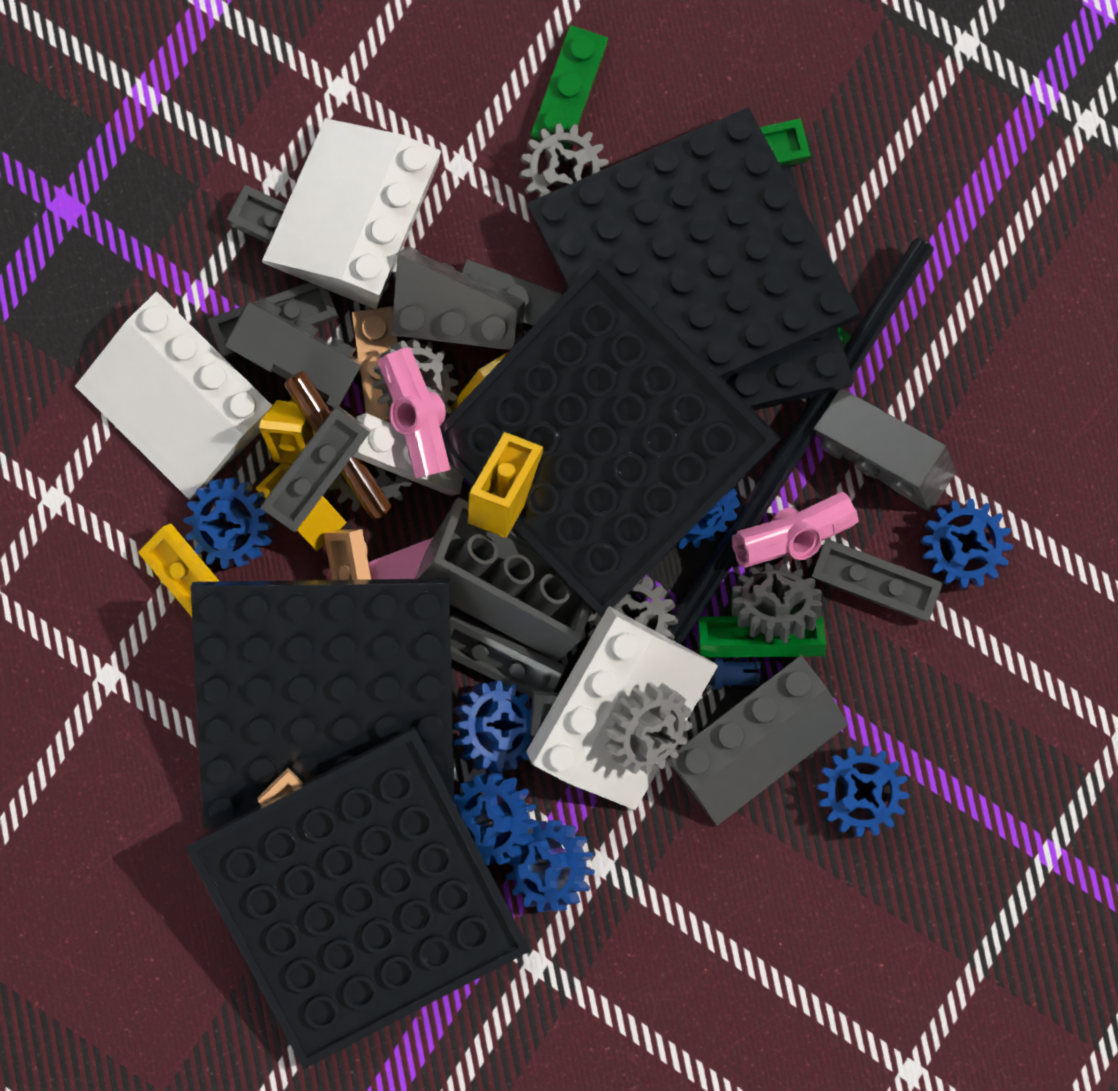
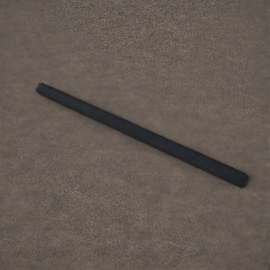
[668,237,934,645]

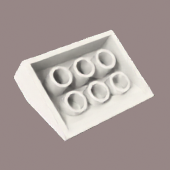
[262,118,441,310]
[75,291,272,501]
[526,606,718,810]

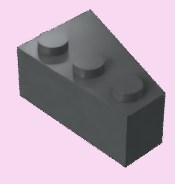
[391,246,525,350]
[225,297,361,408]
[814,389,956,513]

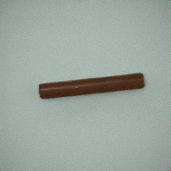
[285,371,391,520]

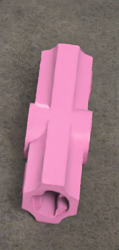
[377,347,450,479]
[732,491,859,568]

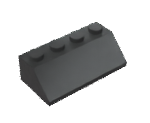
[415,497,591,662]
[666,655,848,826]

